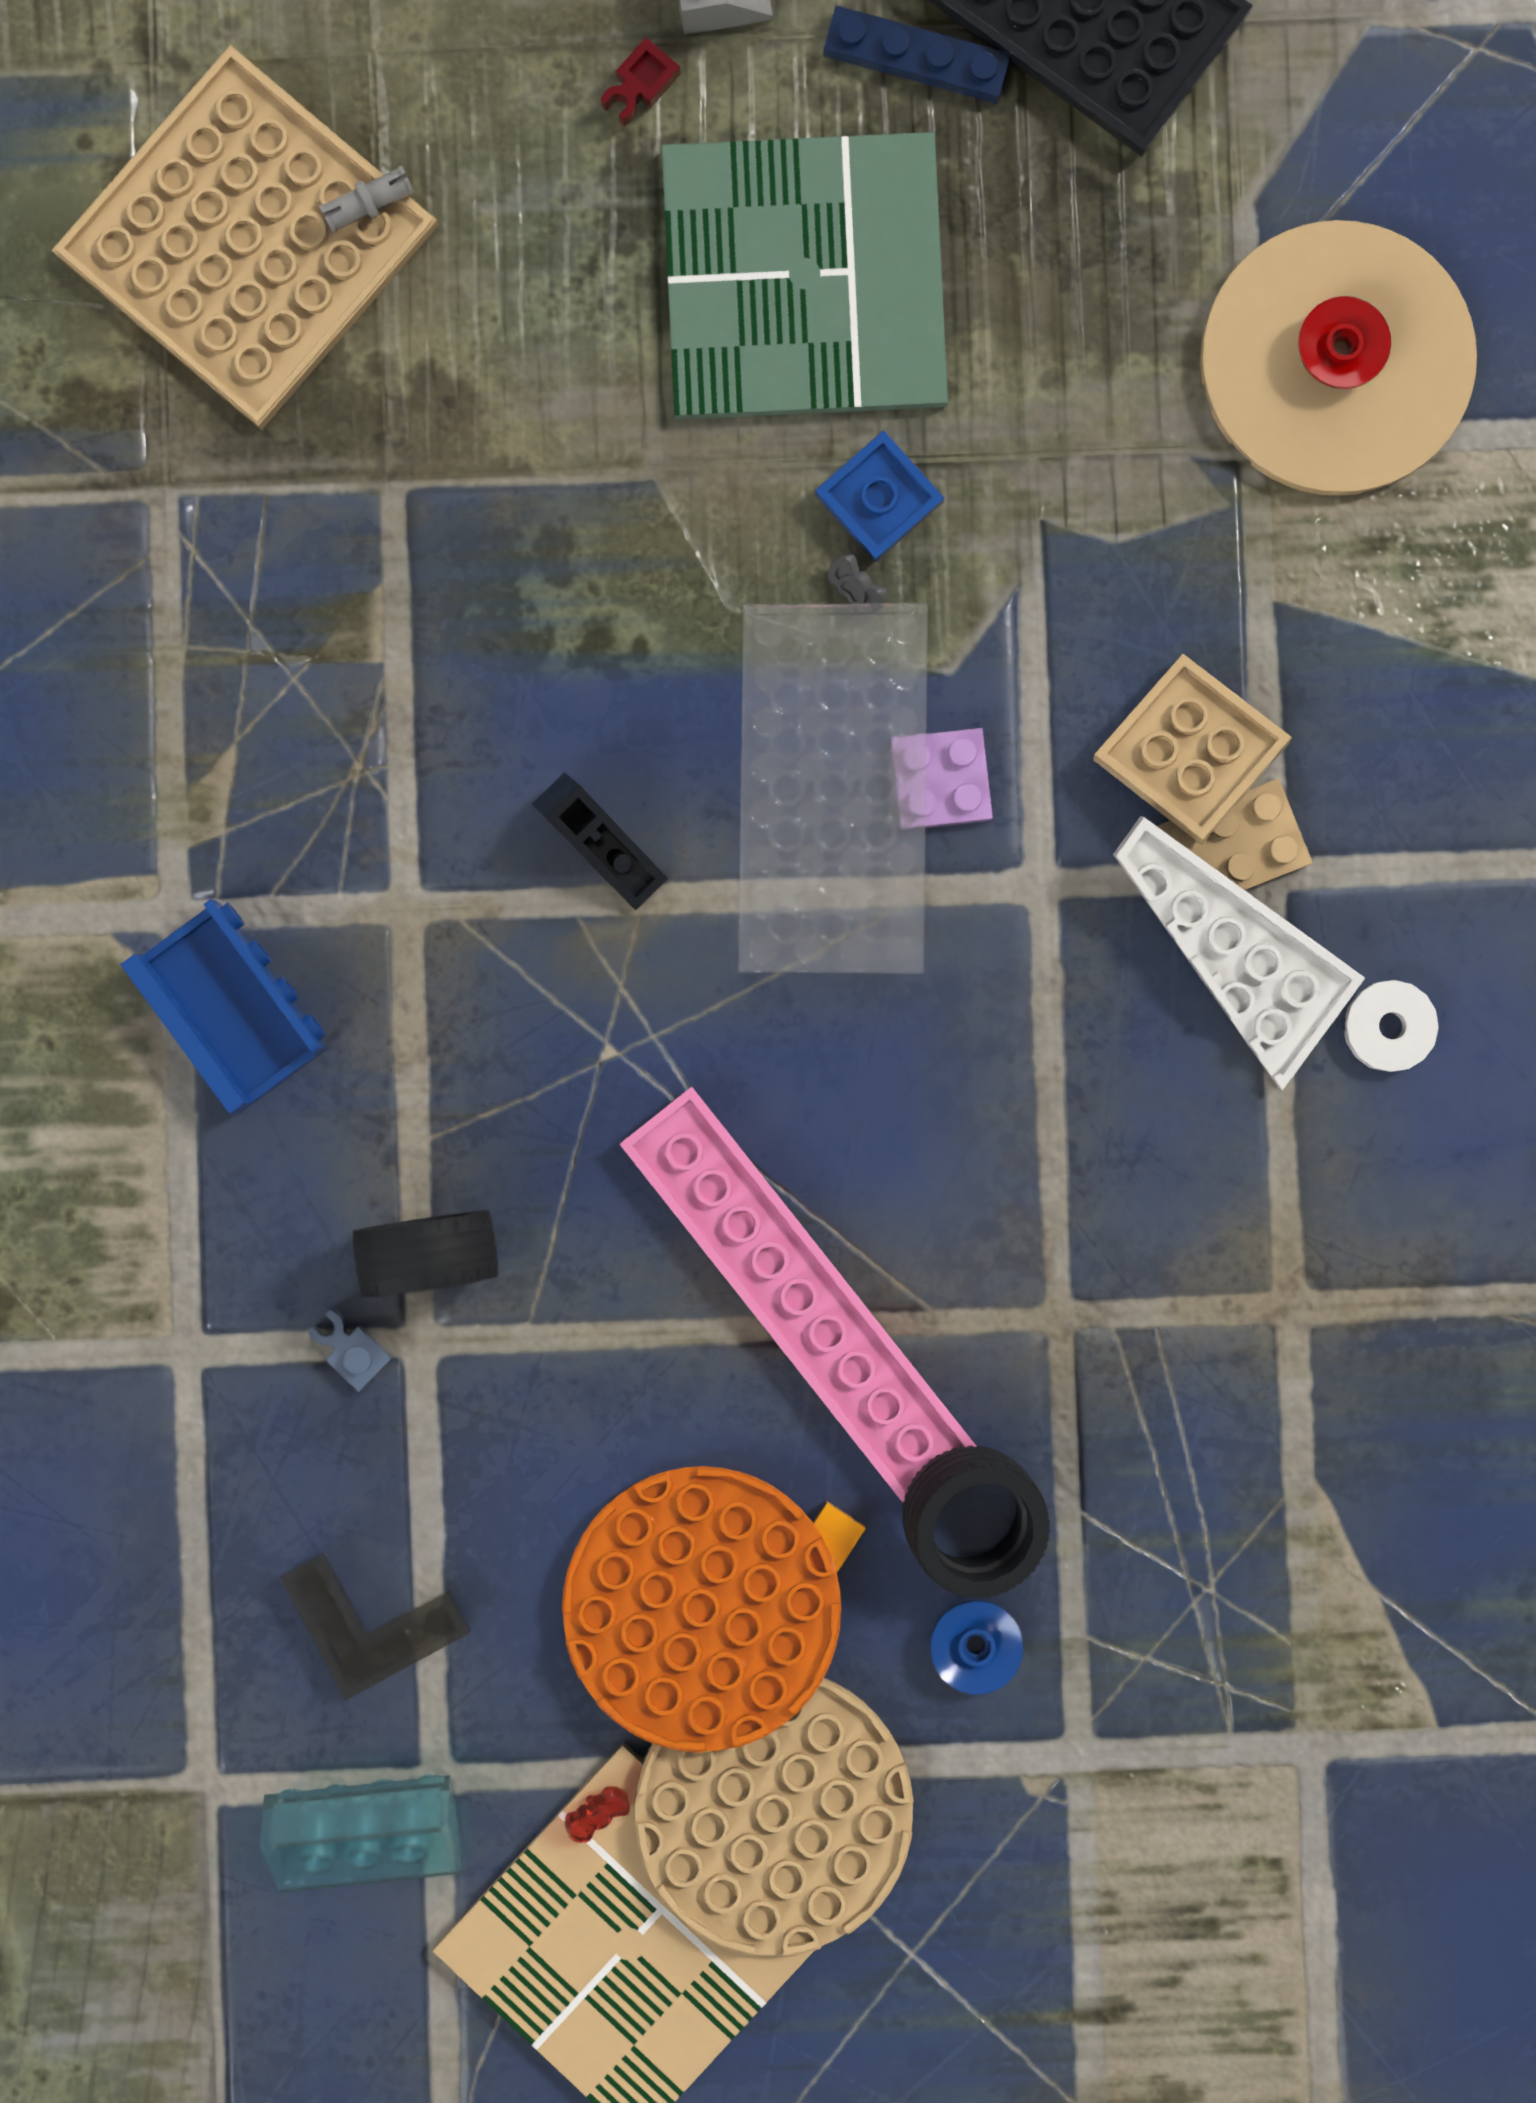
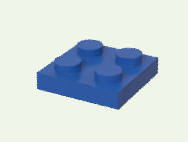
[815,430,945,563]

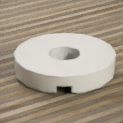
[1344,980,1439,1072]

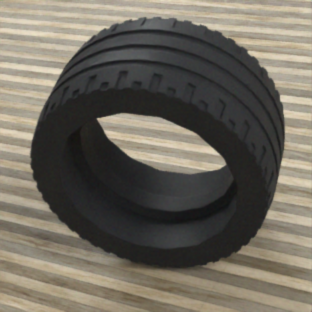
[353,1210,498,1297]
[902,1445,1050,1598]

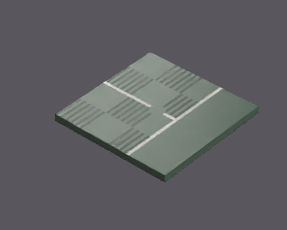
[662,132,948,420]

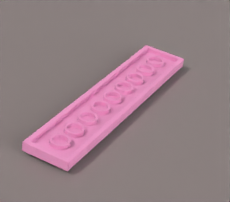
[620,1087,976,1503]

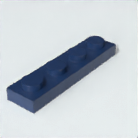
[823,5,1010,104]

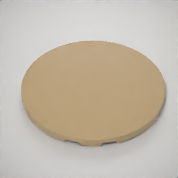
[1200,220,1477,496]
[635,1678,914,1957]

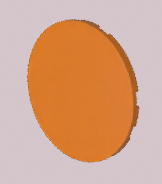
[562,1466,841,1752]

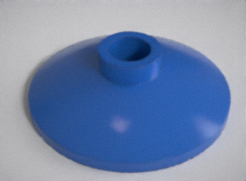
[930,1600,1023,1695]

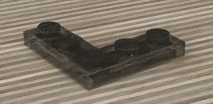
[280,1552,471,1701]

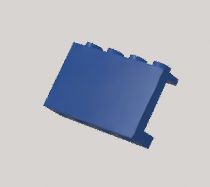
[120,899,327,1114]

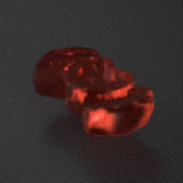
[564,1786,630,1843]

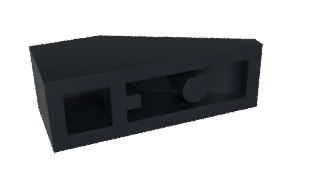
[532,772,668,911]

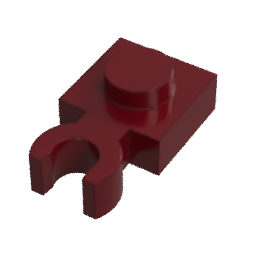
[601,37,681,126]

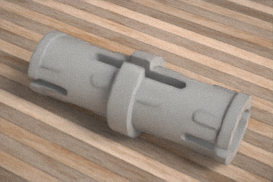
[319,165,415,233]

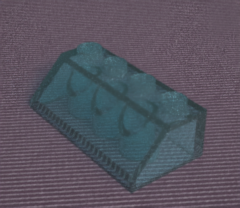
[260,1774,464,1893]

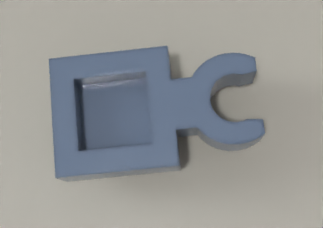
[308,1309,394,1392]

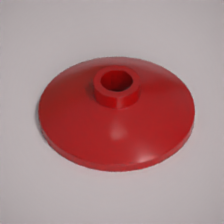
[1298,296,1391,389]

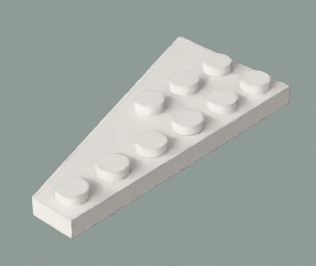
[1113,816,1365,1090]

